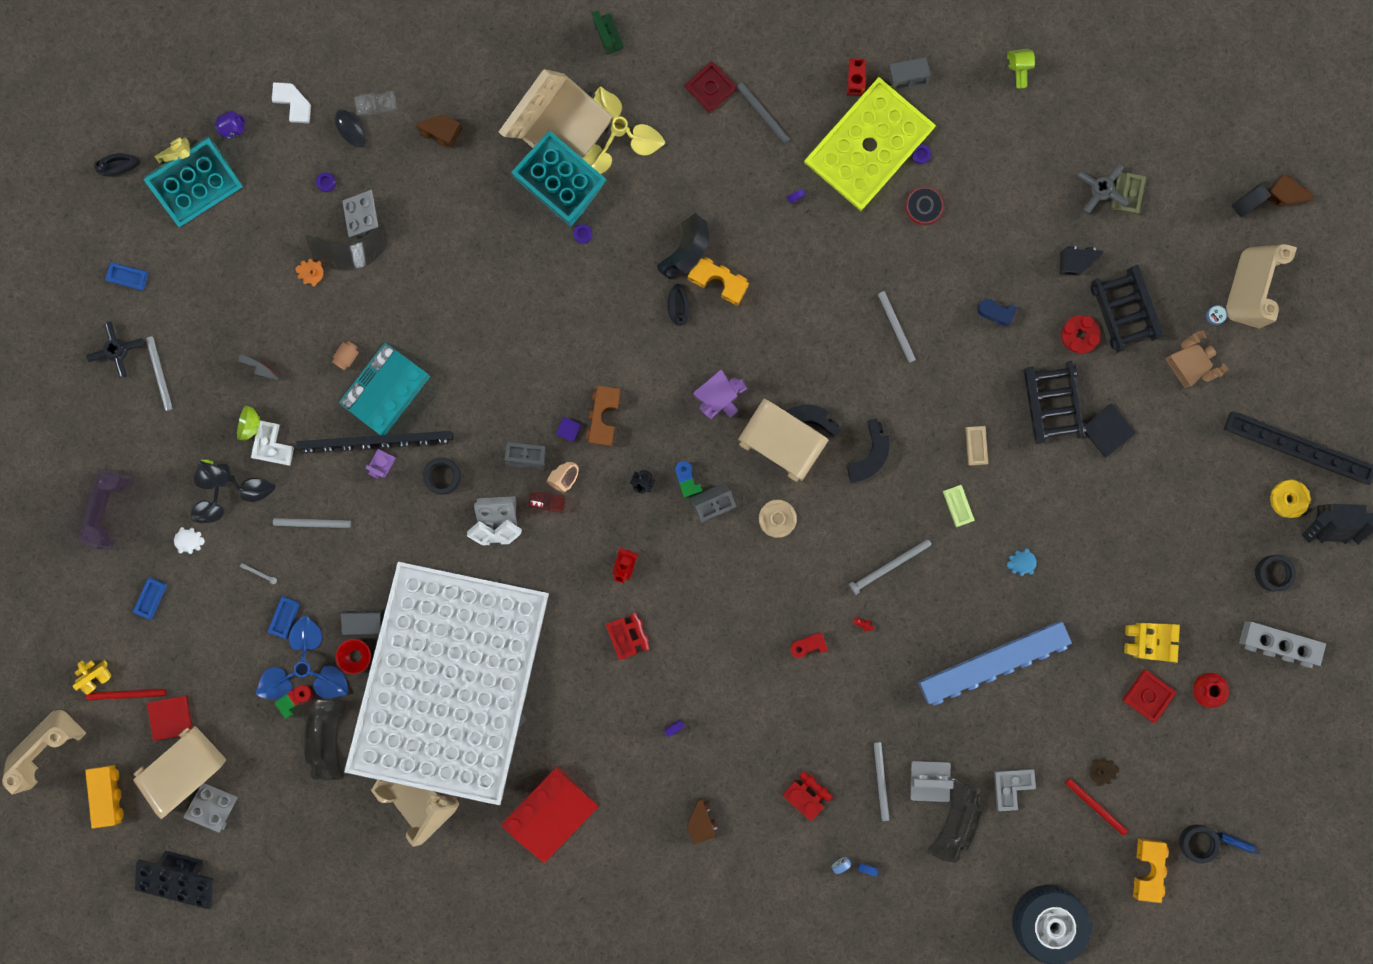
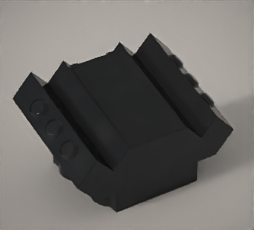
[1302,504,1373,545]

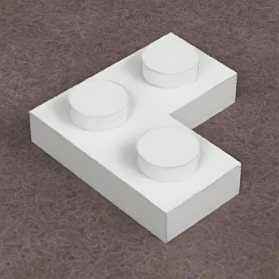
[251,421,294,466]

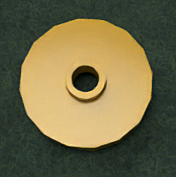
[1270,480,1311,518]

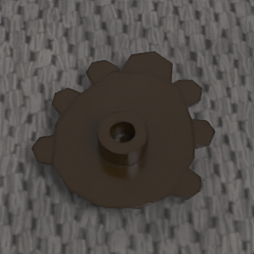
[1090,758,1119,787]

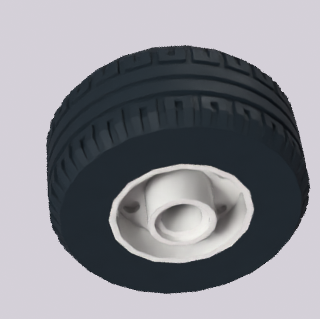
[1012,885,1092,964]

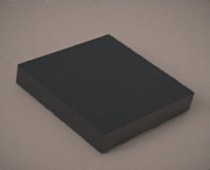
[1085,404,1136,457]

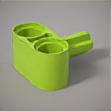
[1007,49,1035,88]

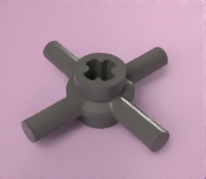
[1077,163,1129,214]

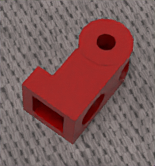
[846,58,866,96]
[790,632,828,658]

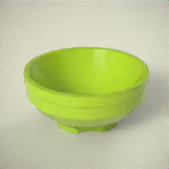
[237,406,260,441]

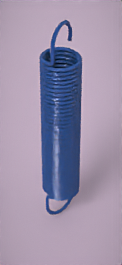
[1214,831,1260,855]

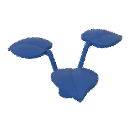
[256,616,348,699]

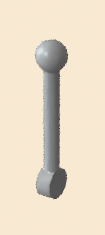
[240,563,277,584]

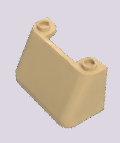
[1226,244,1297,329]
[738,399,829,482]
[2,710,86,795]
[133,726,226,819]
[371,779,459,847]

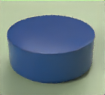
[858,863,878,877]

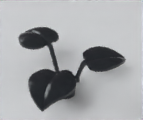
[190,461,275,523]

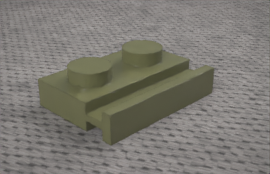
[1110,172,1146,215]

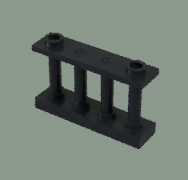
[1090,264,1164,353]
[1023,361,1086,444]

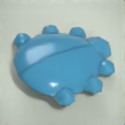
[1007,549,1037,576]

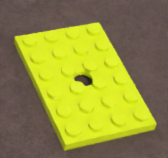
[804,77,936,211]

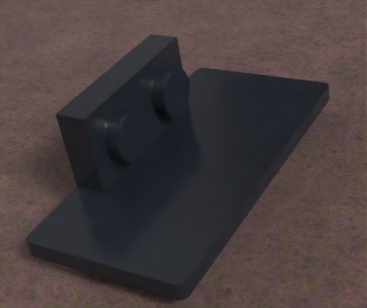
[135,851,214,909]

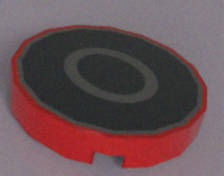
[906,187,944,225]

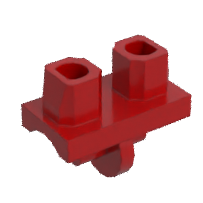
[612,548,638,584]

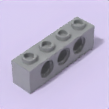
[1239,621,1326,668]

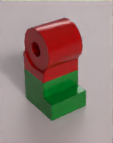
[275,685,313,719]

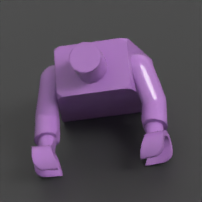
[693,370,747,419]

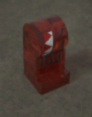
[528,492,565,513]

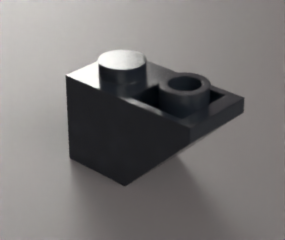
[1059,246,1103,276]

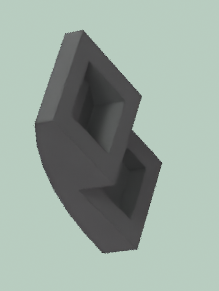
[238,354,279,381]

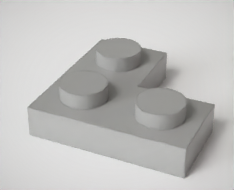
[994,769,1036,811]

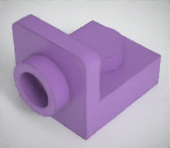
[365,449,396,479]

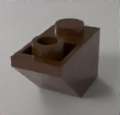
[416,115,462,148]
[1267,174,1315,207]
[687,797,718,845]

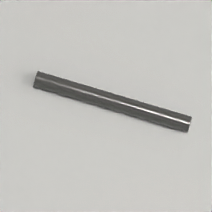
[737,82,790,144]

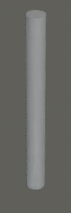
[878,291,916,363]
[146,337,173,411]
[273,518,351,528]
[874,742,889,821]

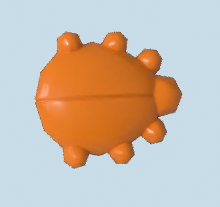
[296,259,323,287]

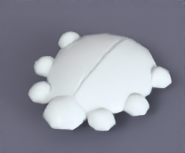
[174,527,205,554]

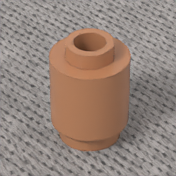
[332,341,359,370]

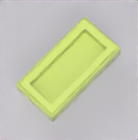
[943,485,975,527]

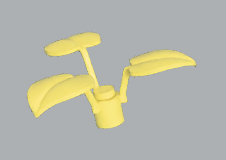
[584,87,665,174]

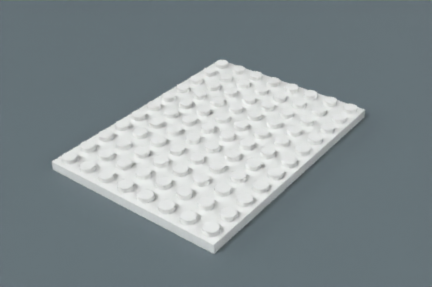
[344,562,549,805]

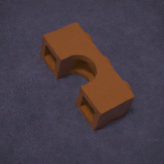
[586,386,621,447]

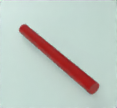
[86,689,166,700]
[1064,778,1128,836]

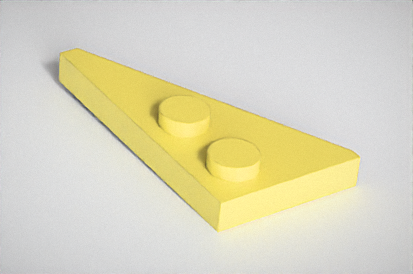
[155,137,190,163]

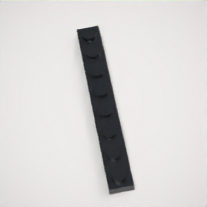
[1224,411,1373,485]
[296,431,453,453]

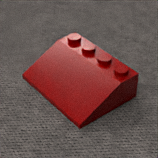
[501,766,599,863]

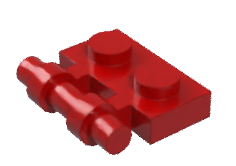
[606,613,650,661]
[782,771,833,822]

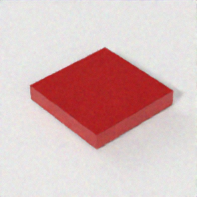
[1122,669,1177,724]
[147,695,192,741]

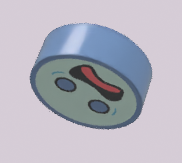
[1206,305,1227,325]
[831,857,851,874]

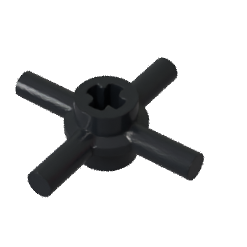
[86,322,145,378]

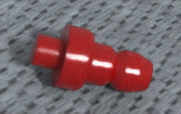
[852,617,874,632]

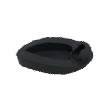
[334,110,365,148]
[94,153,140,177]
[667,284,689,326]

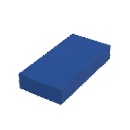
[105,262,149,291]
[132,577,167,620]
[268,596,301,639]

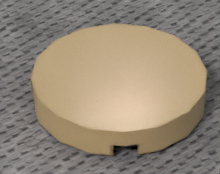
[759,500,797,538]

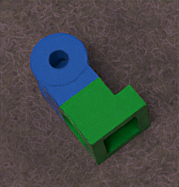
[675,461,702,499]

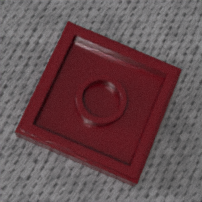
[684,61,737,114]

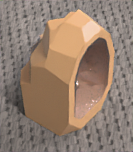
[547,462,579,493]

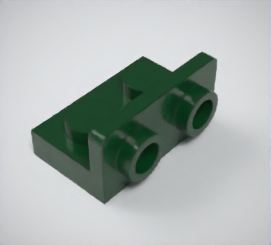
[592,10,624,55]

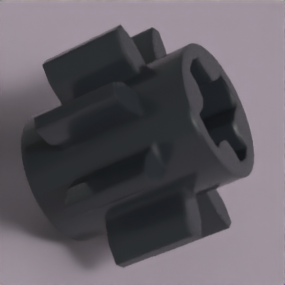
[630,470,655,494]

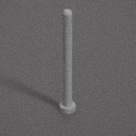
[849,540,931,595]

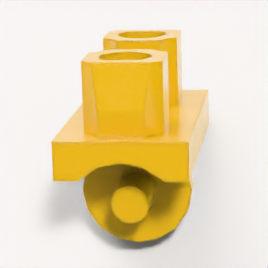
[73,660,111,695]

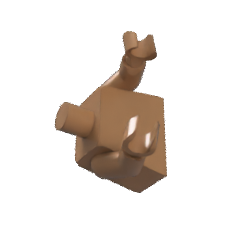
[1165,330,1229,388]

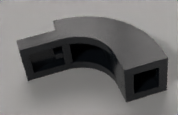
[657,213,709,279]
[786,405,840,438]
[846,418,890,484]

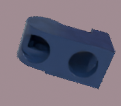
[977,299,1017,327]

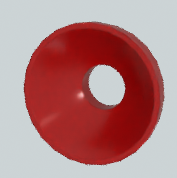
[336,639,372,674]
[1193,673,1229,708]

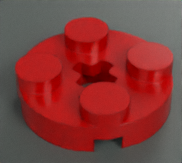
[1061,316,1100,354]

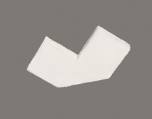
[272,83,311,124]
[467,520,522,545]

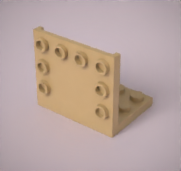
[499,69,614,159]

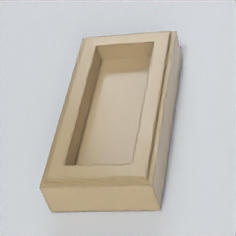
[965,426,988,466]

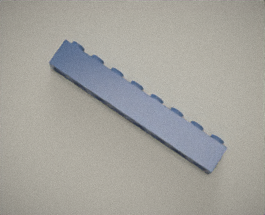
[917,621,1072,706]

